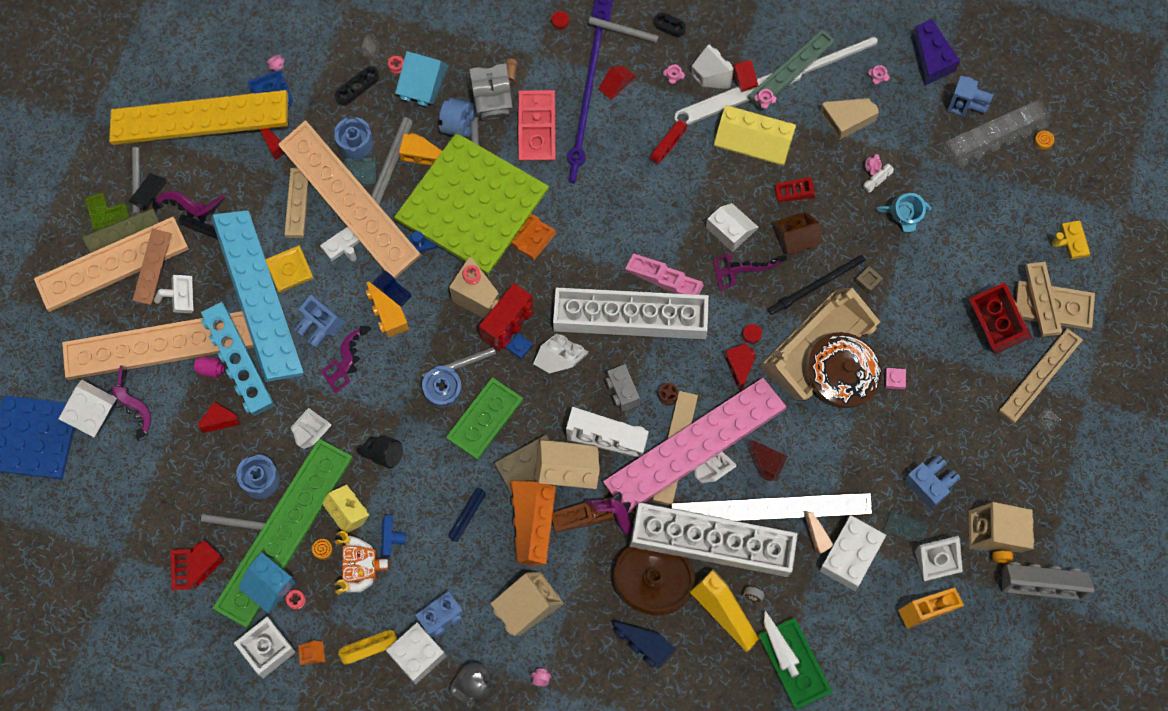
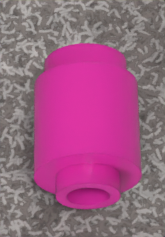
[194,356,225,378]

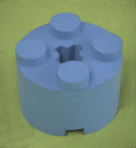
[439,97,476,137]
[334,117,374,161]
[422,366,462,408]
[236,454,280,499]

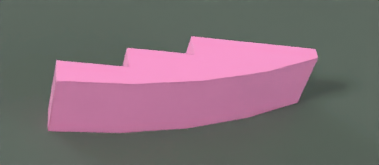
[625,253,704,295]

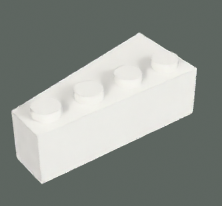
[566,407,649,458]

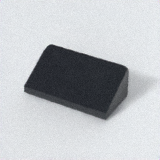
[129,173,166,211]

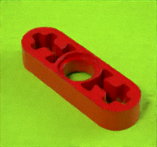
[651,119,688,164]

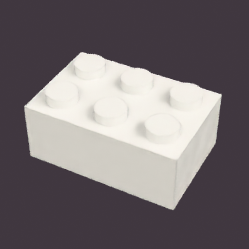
[820,515,886,591]

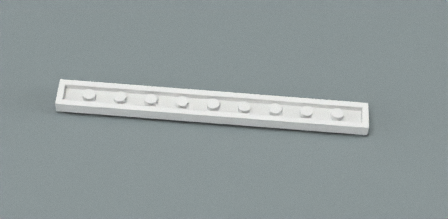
[671,493,871,521]

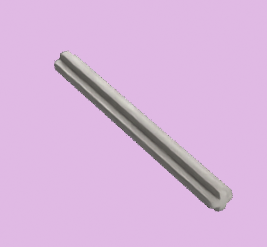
[371,117,412,204]

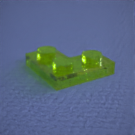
[85,192,130,231]

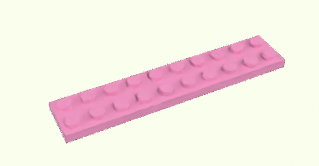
[603,378,786,513]

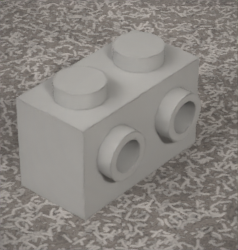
[605,364,640,412]

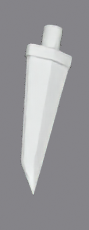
[764,611,800,678]

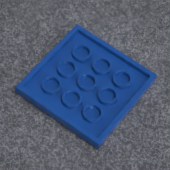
[0,396,75,480]

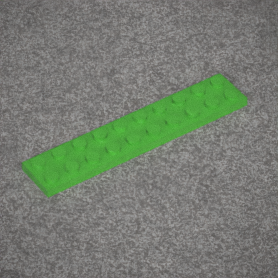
[212,439,353,629]

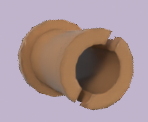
[504,59,518,83]

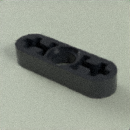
[335,66,379,106]

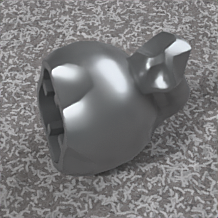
[450,663,493,711]

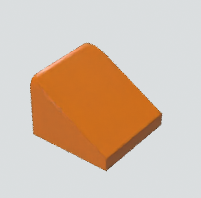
[298,641,325,665]

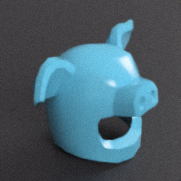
[876,193,931,232]

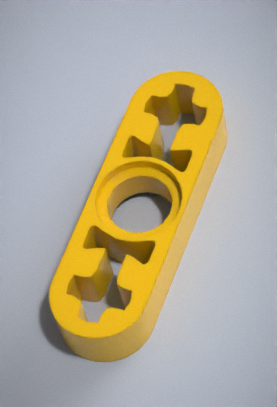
[338,630,397,664]

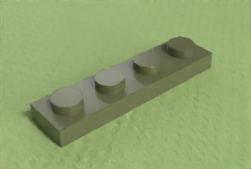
[83,207,160,253]

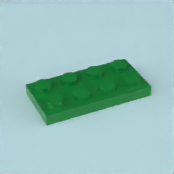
[758,618,833,711]

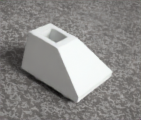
[691,44,733,89]
[533,333,589,373]

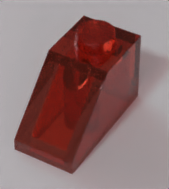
[748,440,788,482]

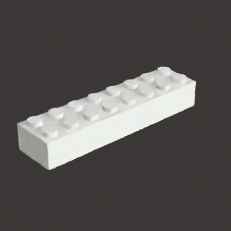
[553,288,709,339]
[630,503,797,577]

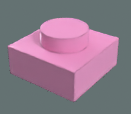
[885,368,906,390]

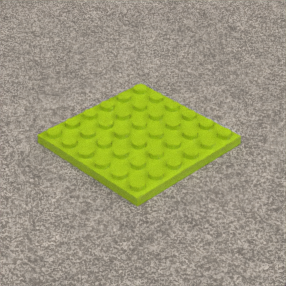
[394,134,549,276]

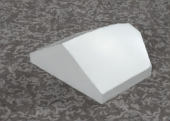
[291,408,331,449]
[694,452,737,483]

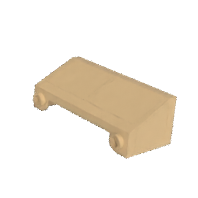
[759,288,880,400]

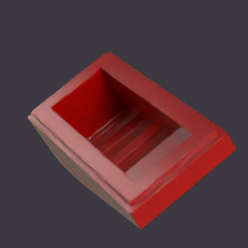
[260,128,285,161]
[775,177,816,202]
[170,549,192,590]

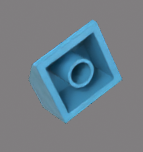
[238,553,296,614]

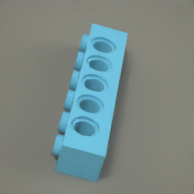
[201,302,275,416]

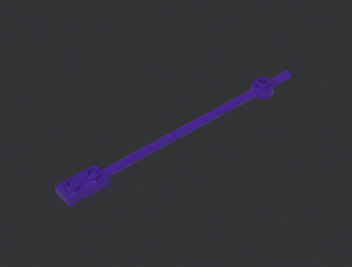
[567,0,613,183]

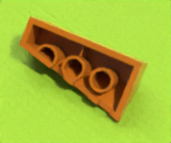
[510,481,556,567]

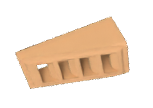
[805,511,833,554]

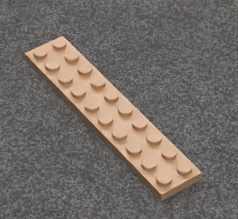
[278,120,422,280]
[62,311,254,380]

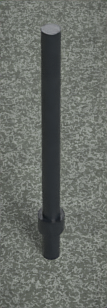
[768,255,865,315]

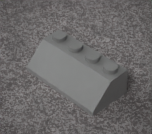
[1002,562,1094,601]

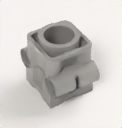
[470,63,513,120]

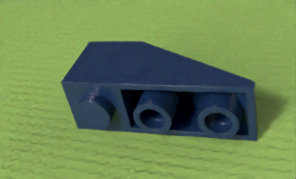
[614,622,676,670]

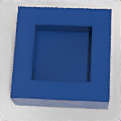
[506,333,533,360]

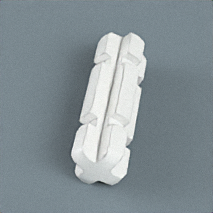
[863,164,894,193]

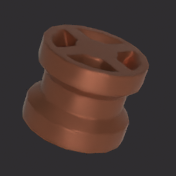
[658,383,678,406]

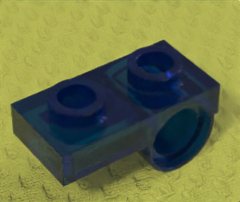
[372,270,412,307]

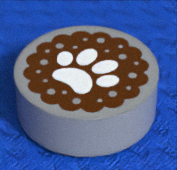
[743,587,765,603]

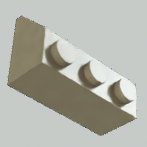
[495,435,549,498]

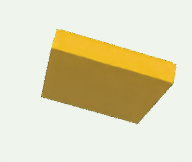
[265,245,314,293]

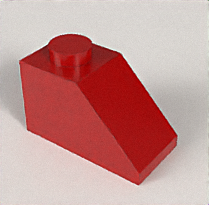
[724,343,756,391]
[188,540,225,589]

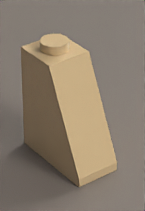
[820,98,879,140]

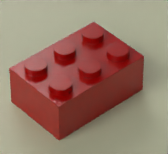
[969,282,1032,354]
[479,283,534,352]

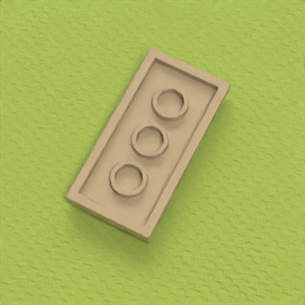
[1015,281,1095,331]

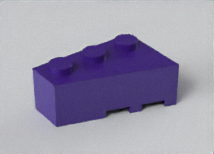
[913,19,960,85]

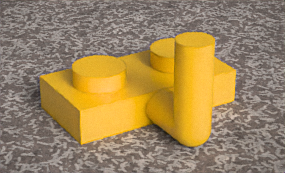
[1051,221,1090,260]

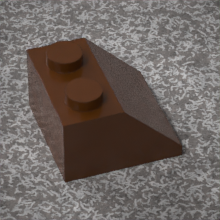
[772,212,823,254]

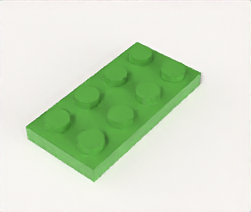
[446,377,524,461]

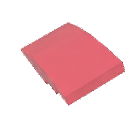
[518,90,555,161]

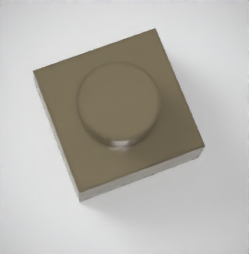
[855,266,883,293]

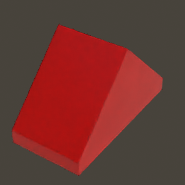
[731,59,758,92]
[598,65,636,100]
[198,402,241,433]

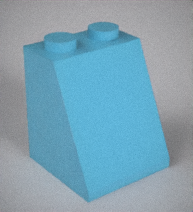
[395,51,449,106]

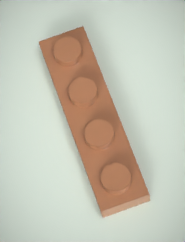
[132,228,171,306]

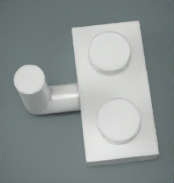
[320,227,361,262]
[154,275,194,313]

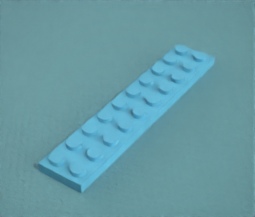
[211,210,304,382]

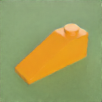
[399,133,442,166]
[898,587,964,629]

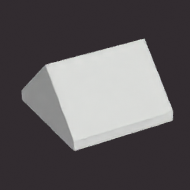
[915,536,963,581]

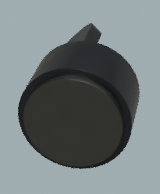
[356,436,403,468]

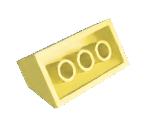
[714,105,796,166]

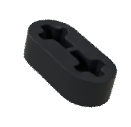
[654,12,686,37]

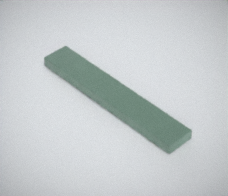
[748,29,835,110]

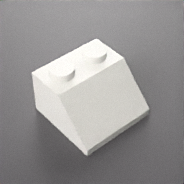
[706,203,759,252]

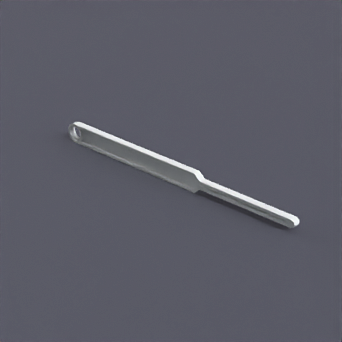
[675,37,877,125]

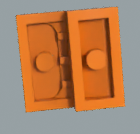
[510,214,556,260]

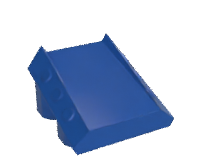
[248,70,293,107]

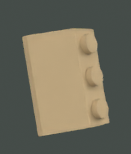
[534,439,600,489]

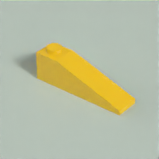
[690,569,759,652]

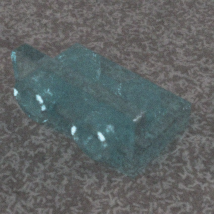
[342,158,377,184]

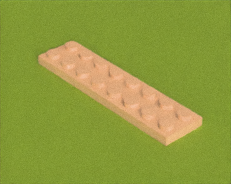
[34,216,189,312]

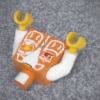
[334,531,389,594]

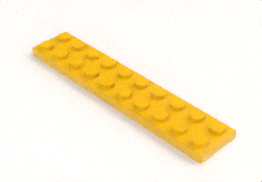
[109,90,288,145]

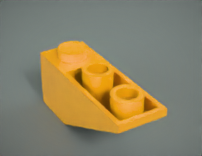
[365,281,409,338]

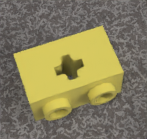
[322,485,369,533]

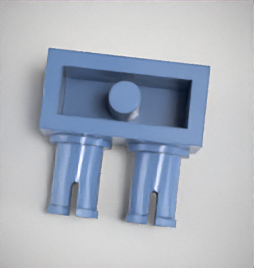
[947,76,993,117]
[294,295,346,348]
[904,455,960,510]
[415,591,464,638]

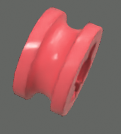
[388,56,404,74]
[463,265,481,285]
[286,590,306,610]

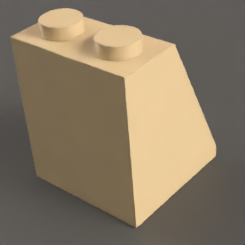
[449,257,500,319]
[968,502,1034,553]
[490,572,564,636]

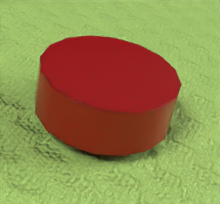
[552,11,569,29]
[743,324,762,344]

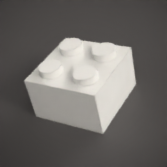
[59,380,117,437]
[234,617,296,678]
[386,623,446,685]

